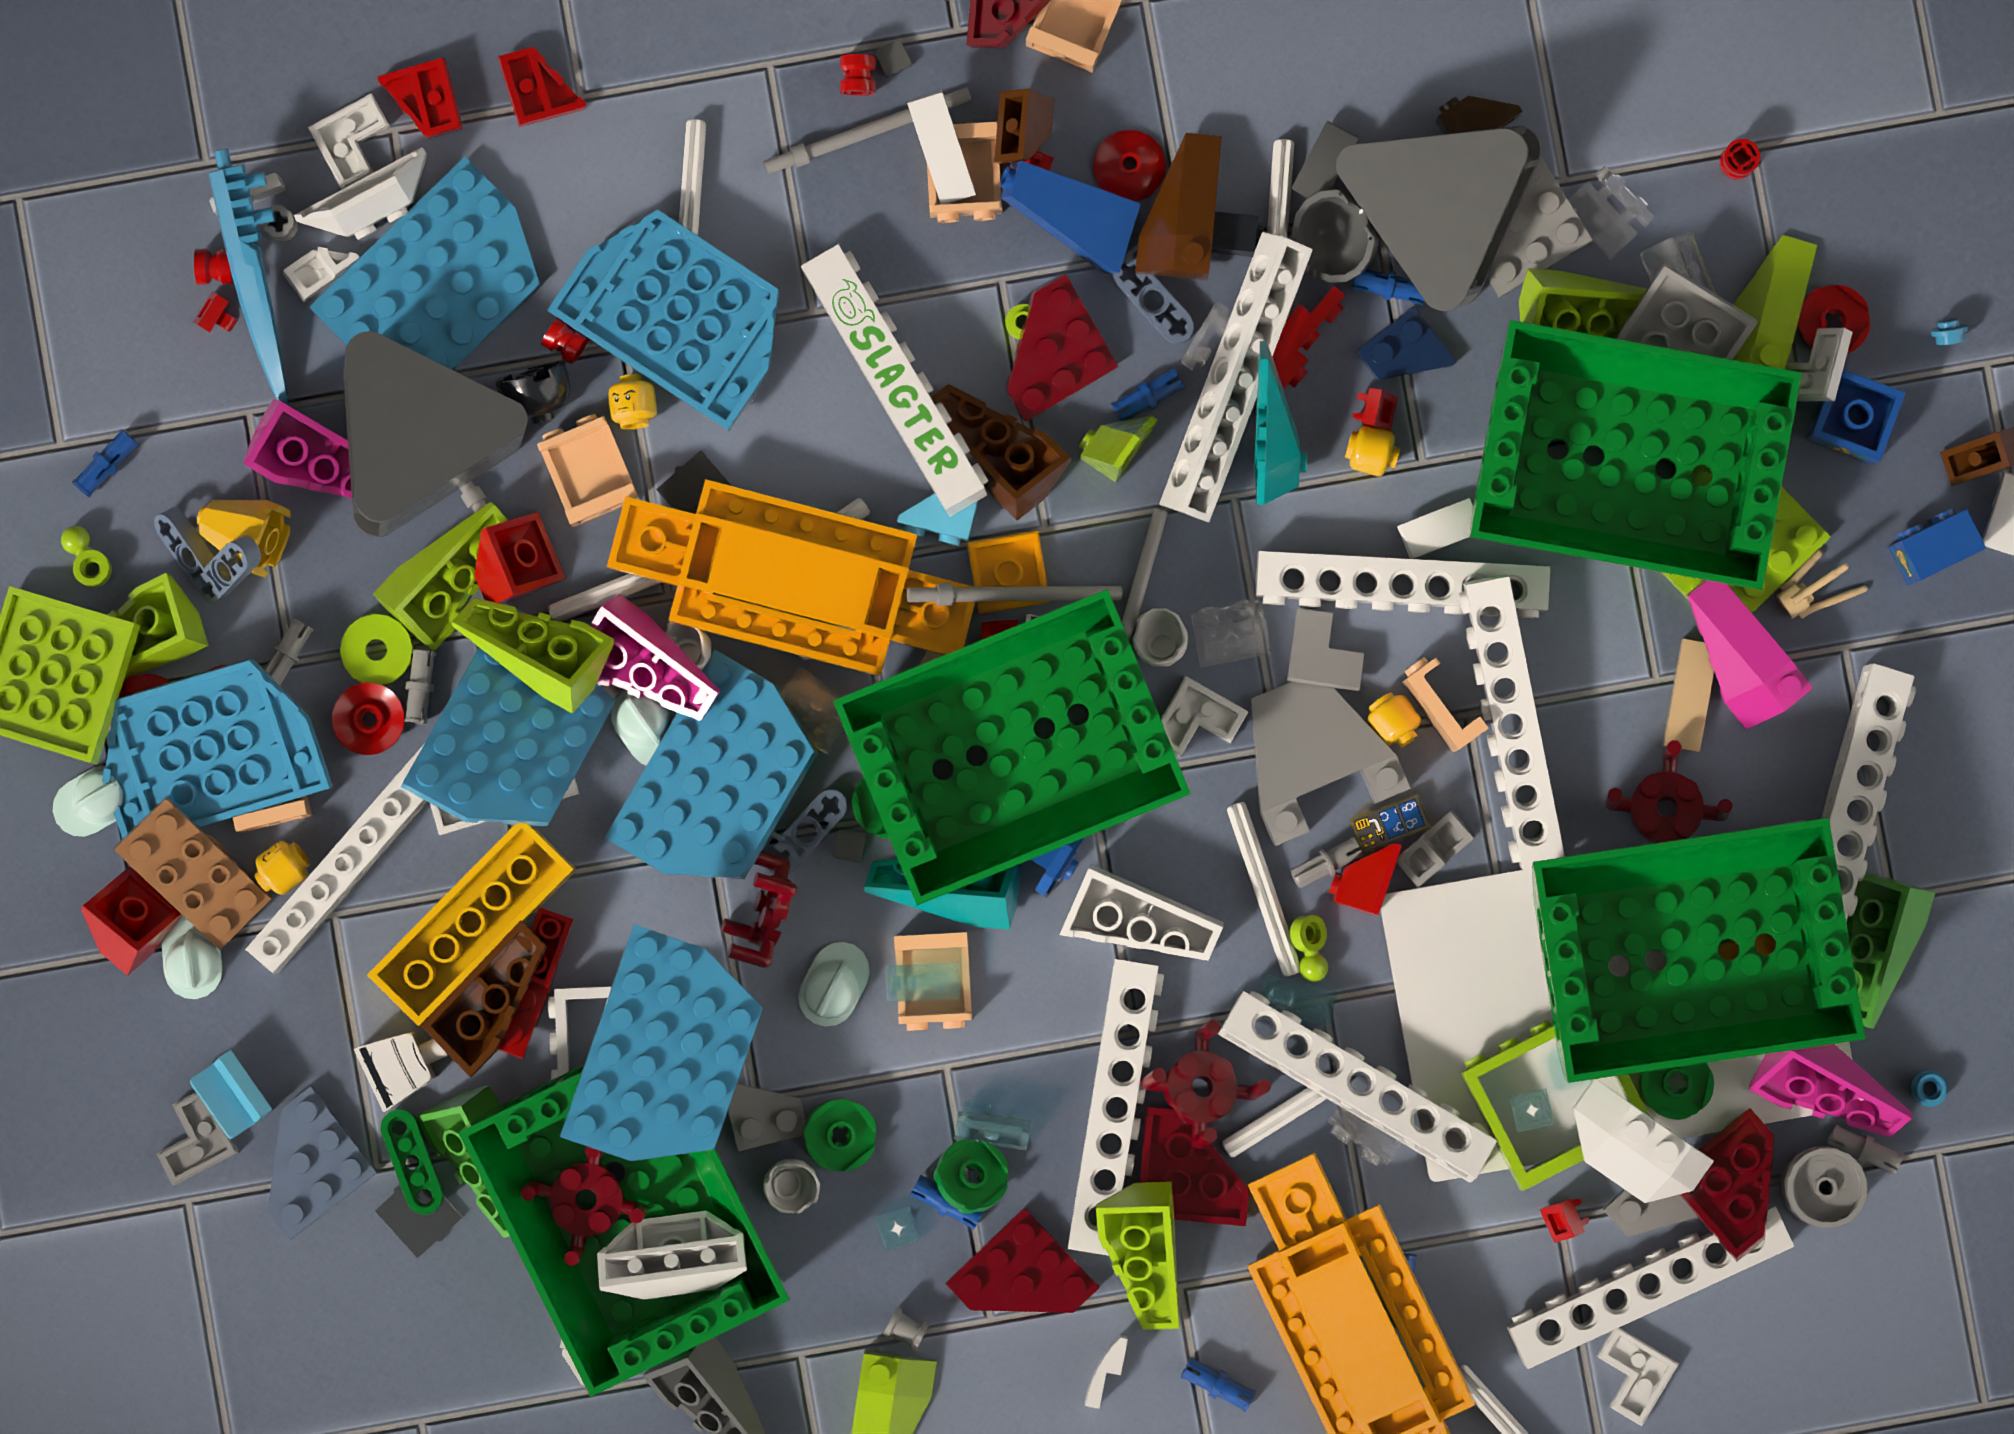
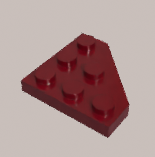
[966,0,1051,48]
[1006,272,1118,422]
[1140,1106,1249,1226]
[1679,1108,1775,1262]
[945,1207,1100,1313]

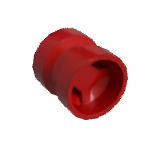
[840,54,876,96]
[1719,139,1760,180]
[194,248,234,285]
[541,317,590,365]

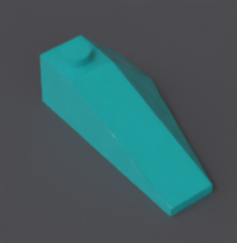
[1254,341,1307,505]
[864,858,1021,930]

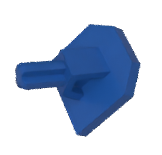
[1031,838,1084,898]

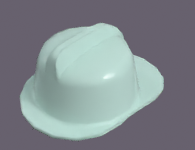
[611,690,676,766]
[53,764,123,837]
[161,916,222,999]
[798,942,870,1027]

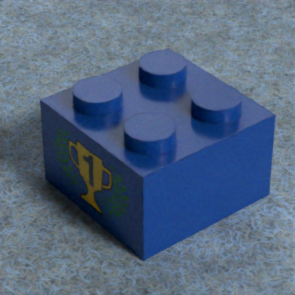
[1805,370,1906,465]
[1889,507,1986,586]

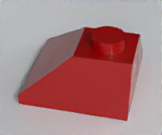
[474,512,566,604]
[1328,843,1402,916]
[81,866,183,976]

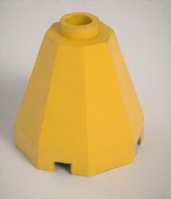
[197,500,291,578]

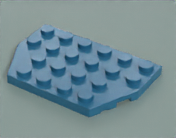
[309,157,541,371]
[547,209,779,431]
[401,603,616,826]
[605,649,818,879]
[102,658,333,839]
[560,924,763,1161]

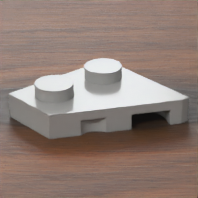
[728,1084,806,1152]
[1602,1189,1698,1237]

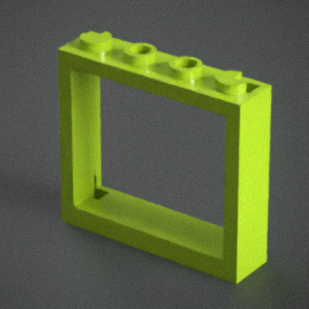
[1459,1019,1650,1191]

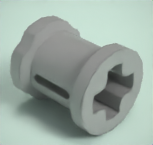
[262,205,299,242]
[883,1306,930,1352]

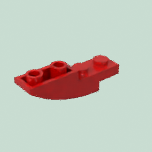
[1254,286,1345,415]
[498,907,574,1059]

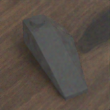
[643,1337,766,1434]

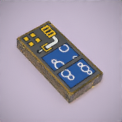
[1349,793,1431,853]

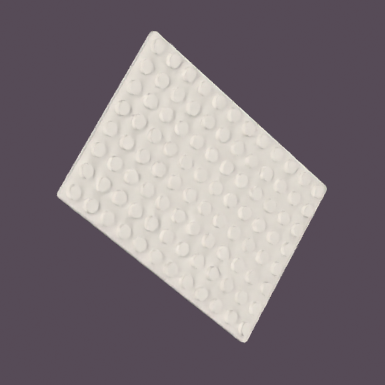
[1381,820,1852,1182]

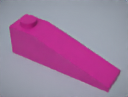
[243,398,352,498]
[1687,580,1813,729]
[590,594,720,721]
[1749,1044,1913,1137]

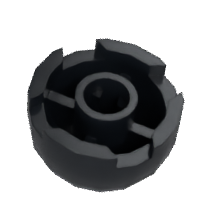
[495,361,570,424]

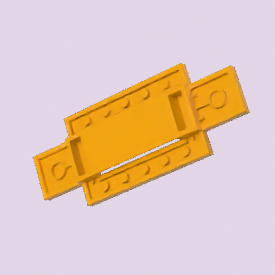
[607,479,975,676]
[1247,1153,1476,1434]

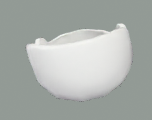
[1133,608,1188,667]
[665,622,711,671]
[763,1158,820,1214]

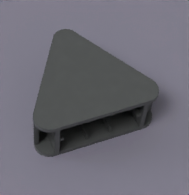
[1336,126,1542,311]
[343,331,528,537]

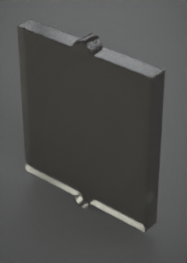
[656,450,732,514]
[375,1187,463,1258]

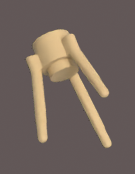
[1776,550,1868,619]

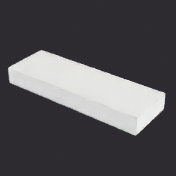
[907,90,976,205]

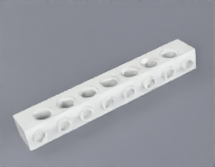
[1159,232,1313,523]
[1255,551,1550,618]
[1458,574,1565,871]
[1821,663,1916,922]
[245,744,427,973]
[1068,959,1164,1256]
[1218,991,1497,1183]
[1506,1205,1794,1369]

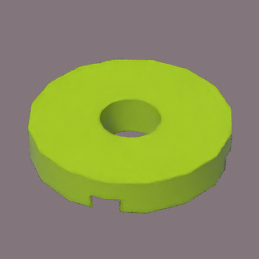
[340,614,414,686]

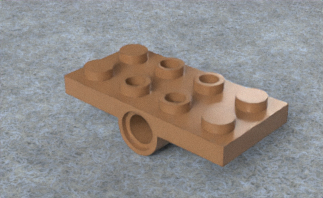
[114,796,272,950]

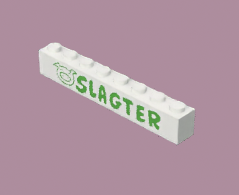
[801,244,988,517]

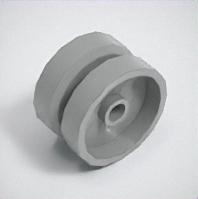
[1780,1146,1867,1228]

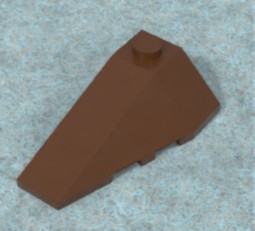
[1135,133,1222,280]
[931,384,1071,521]
[421,920,547,1077]

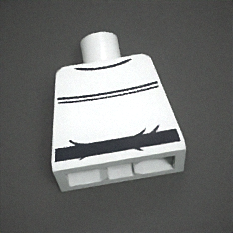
[354,1032,448,1112]

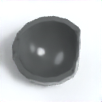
[1292,190,1380,283]

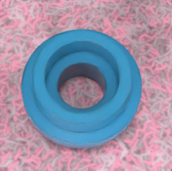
[1931,318,1968,345]
[1911,1070,1948,1107]

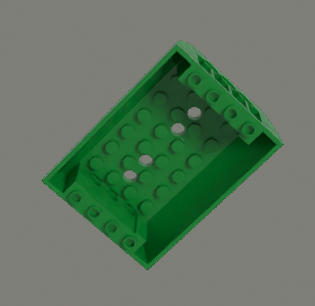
[1469,320,1802,590]
[833,589,1191,906]
[1532,818,1865,1083]
[458,1063,790,1397]

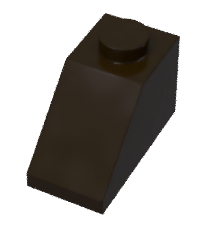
[1435,95,1523,134]

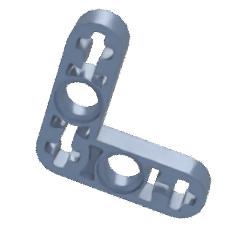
[1113,244,1194,345]
[154,507,261,603]
[762,789,848,874]

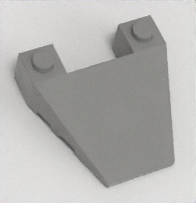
[1250,681,1411,847]

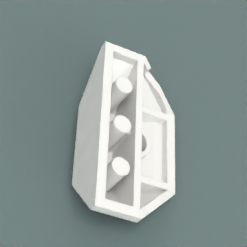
[294,147,427,240]
[1573,1079,1714,1203]
[597,1211,747,1299]

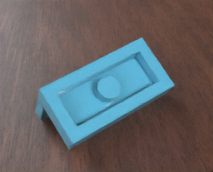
[190,1050,272,1139]

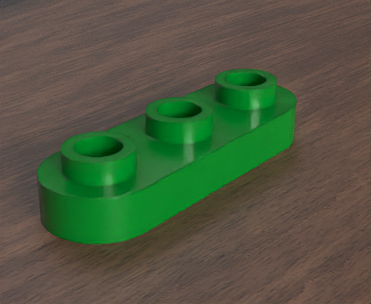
[380,1109,444,1215]

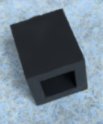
[1211,212,1264,257]

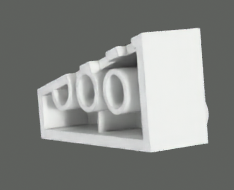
[1060,864,1224,961]

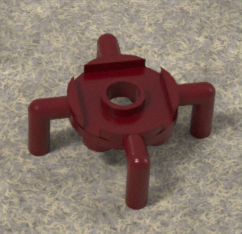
[1605,740,1733,844]
[721,851,798,968]
[1141,1020,1271,1149]
[521,1146,648,1266]

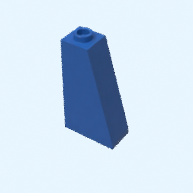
[1000,161,1140,274]

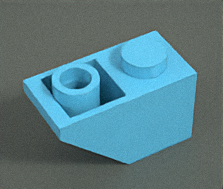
[897,494,978,546]

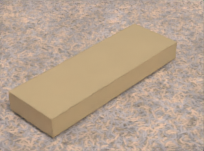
[1662,639,1714,753]

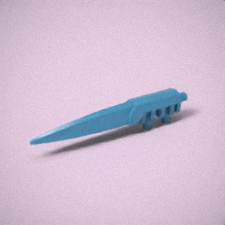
[208,148,289,406]

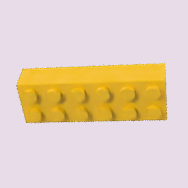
[367,823,577,1026]

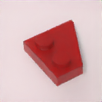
[498,47,586,127]
[377,58,463,139]

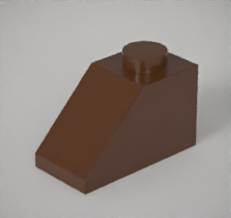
[994,88,1055,164]
[1940,427,2014,486]

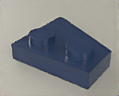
[1356,307,1456,381]

